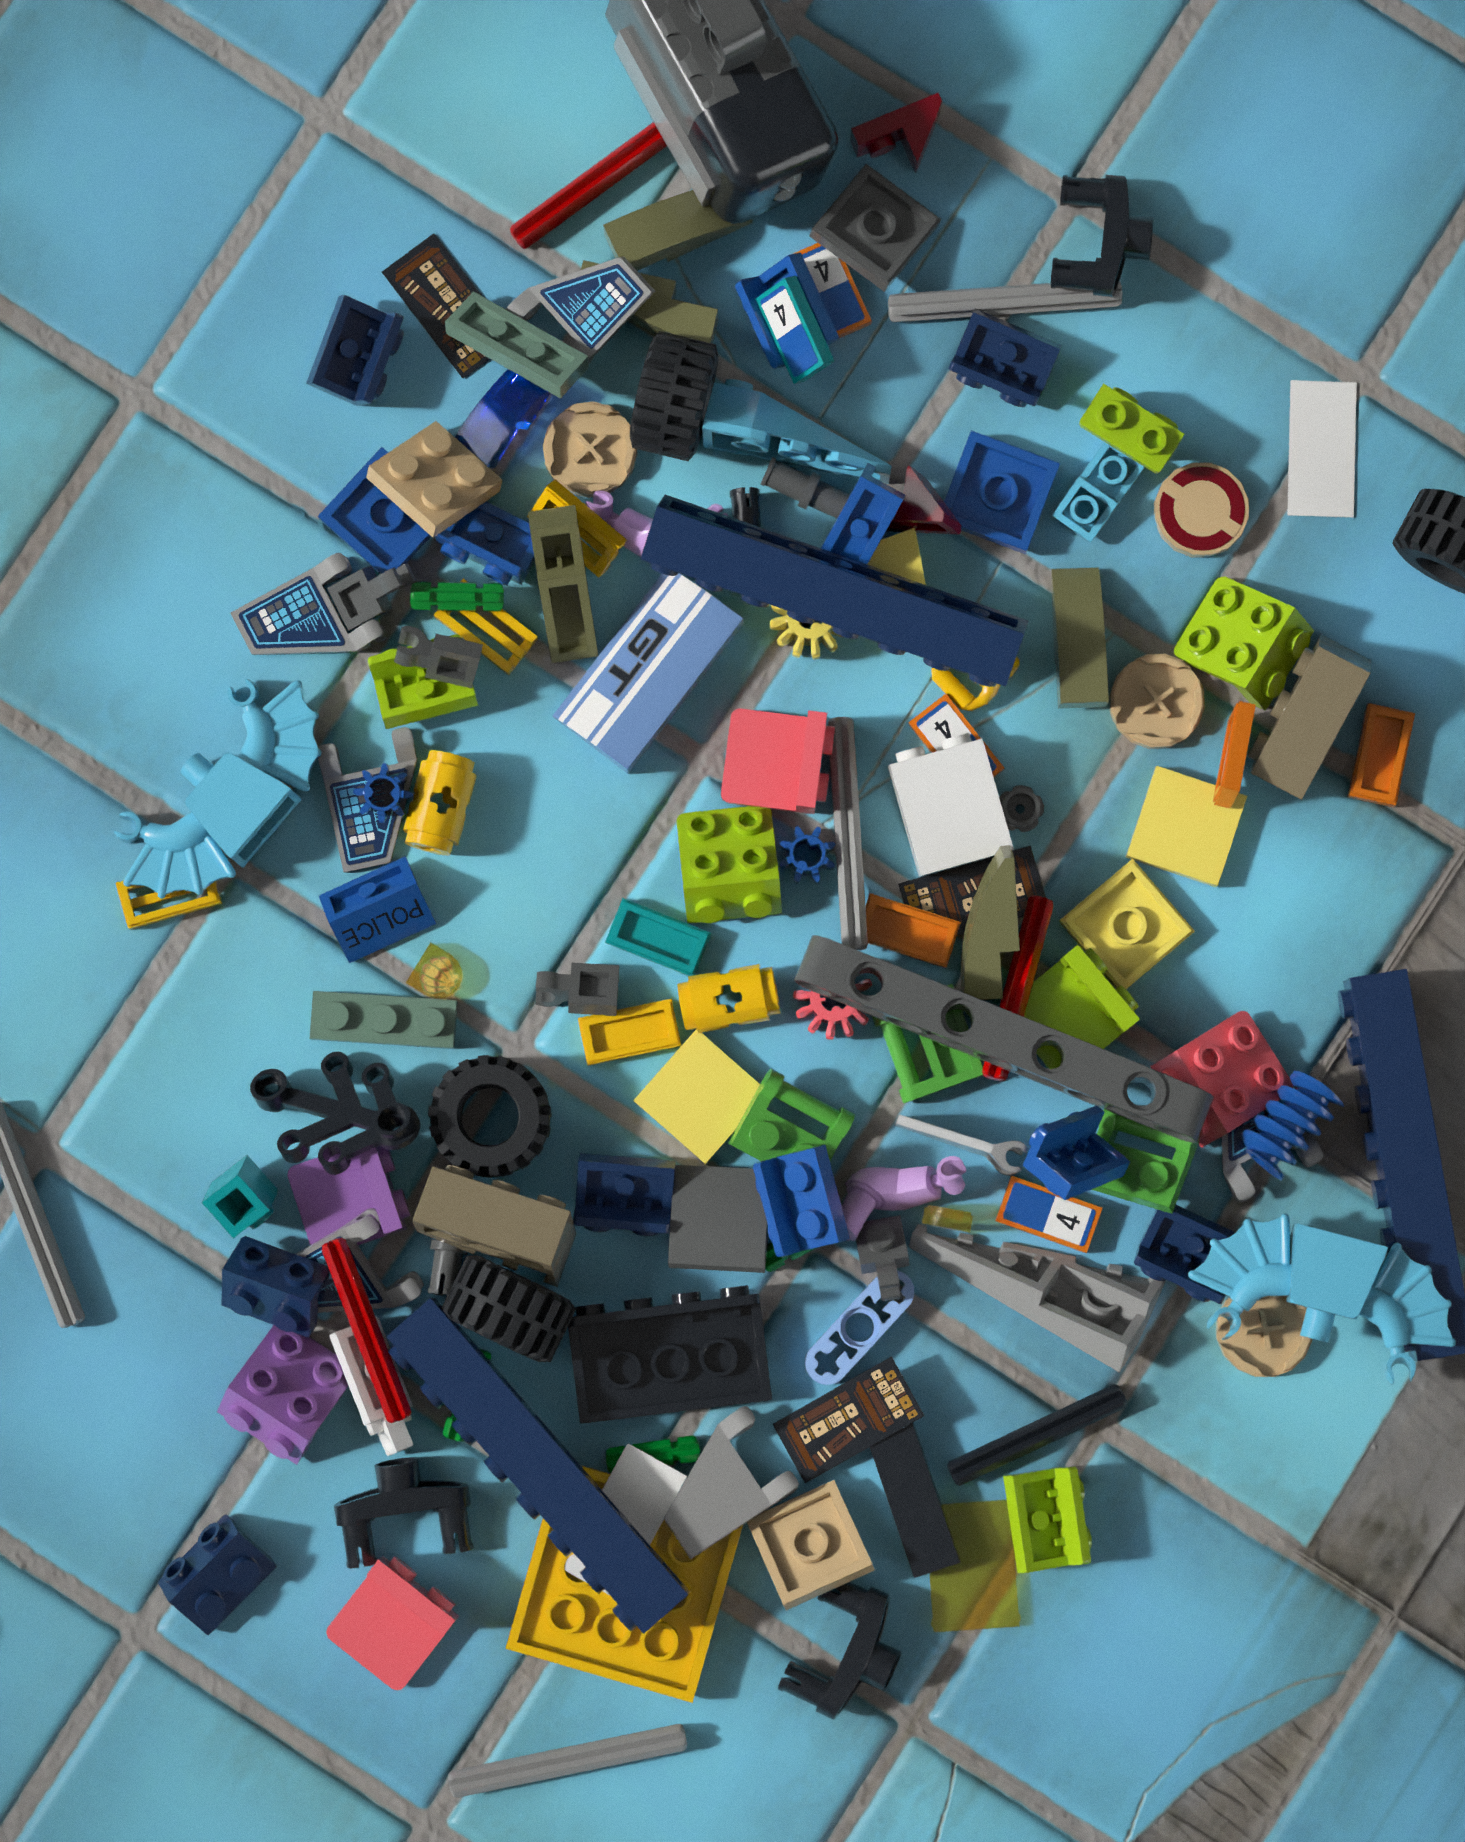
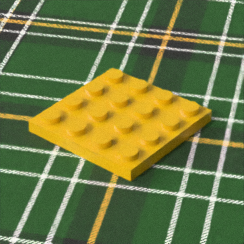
[505,1465,743,1703]

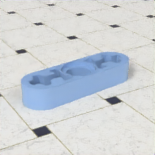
[805,1270,914,1385]

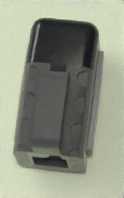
[605,0,838,224]

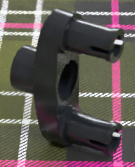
[1050,175,1154,297]
[334,1457,474,1569]
[778,1582,902,1720]

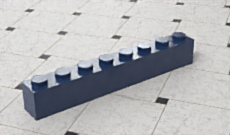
[640,494,1028,687]
[1338,969,1465,1361]
[386,1298,690,1634]

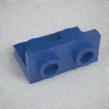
[753,1145,850,1258]

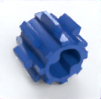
[353,763,414,824]
[779,826,836,885]

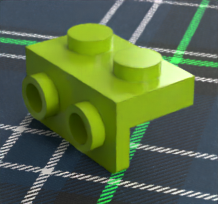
[1079,383,1184,474]
[367,634,479,729]
[1003,1466,1092,1573]

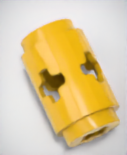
[403,750,477,856]
[677,964,781,1033]

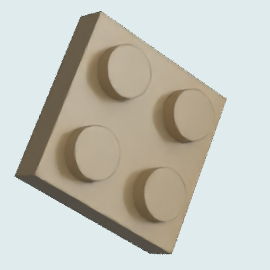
[366,421,503,538]
[747,1480,875,1610]

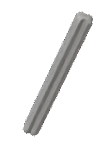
[888,282,1122,322]
[828,717,868,951]
[0,1102,85,1328]
[448,1724,687,1798]

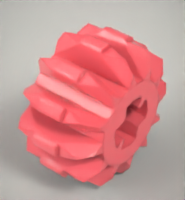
[793,979,872,1040]

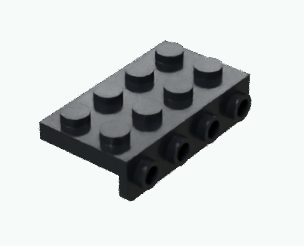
[568,1285,772,1424]

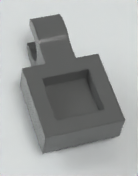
[327,563,416,631]
[394,626,483,688]
[536,963,619,1016]
[855,1215,909,1301]

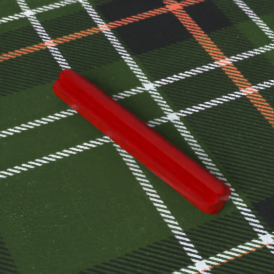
[510,122,667,249]
[982,895,1054,1081]
[322,1238,411,1423]

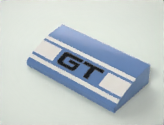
[553,573,743,774]

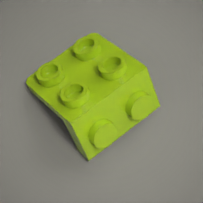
[1174,576,1314,711]
[676,806,782,924]
[1024,945,1140,1069]

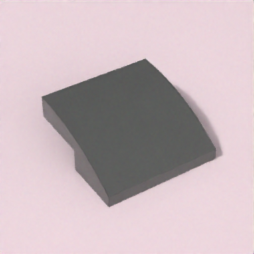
[668,1165,769,1273]

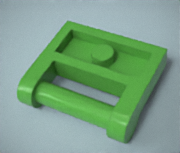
[871,984,983,1104]
[728,1068,855,1161]
[1092,1109,1200,1214]

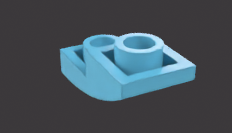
[1052,442,1145,543]

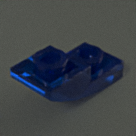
[455,369,550,468]

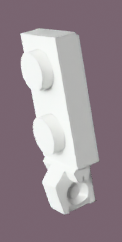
[329,1317,413,1456]

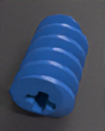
[1240,1071,1344,1181]

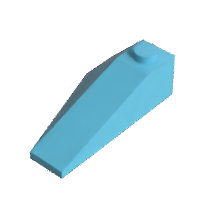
[702,379,892,484]

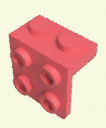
[721,708,835,814]
[1150,1011,1293,1148]
[326,1556,459,1690]

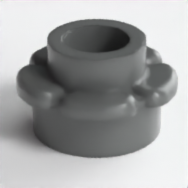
[999,785,1044,832]

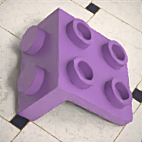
[287,1145,411,1245]
[217,1325,349,1465]

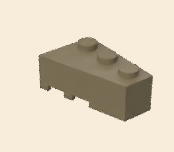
[1247,634,1371,800]
[412,1165,576,1287]

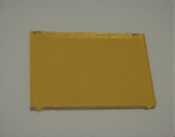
[929,1499,1021,1632]

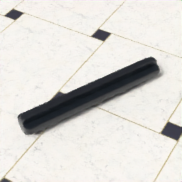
[947,1384,1128,1486]

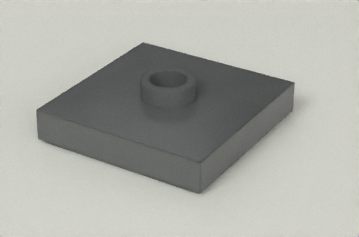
[809,164,941,292]

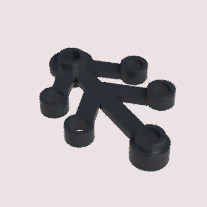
[250,1052,421,1175]

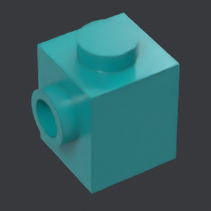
[202,1155,278,1239]

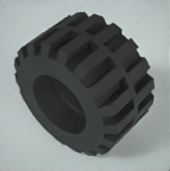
[630,331,719,461]
[1392,489,1465,594]
[428,1055,552,1178]
[441,1256,576,1362]

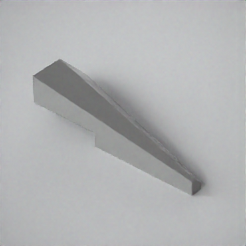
[909,1224,1165,1373]

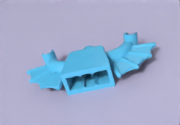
[114,679,322,899]
[1188,1213,1456,1385]

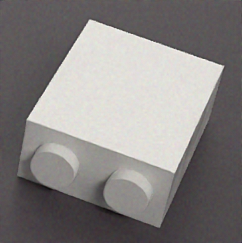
[888,733,1014,876]

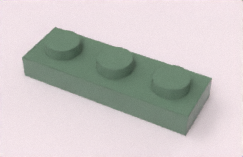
[445,291,589,399]
[309,991,458,1049]

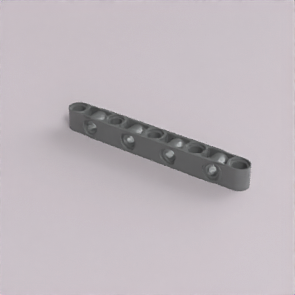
[794,935,1214,1143]

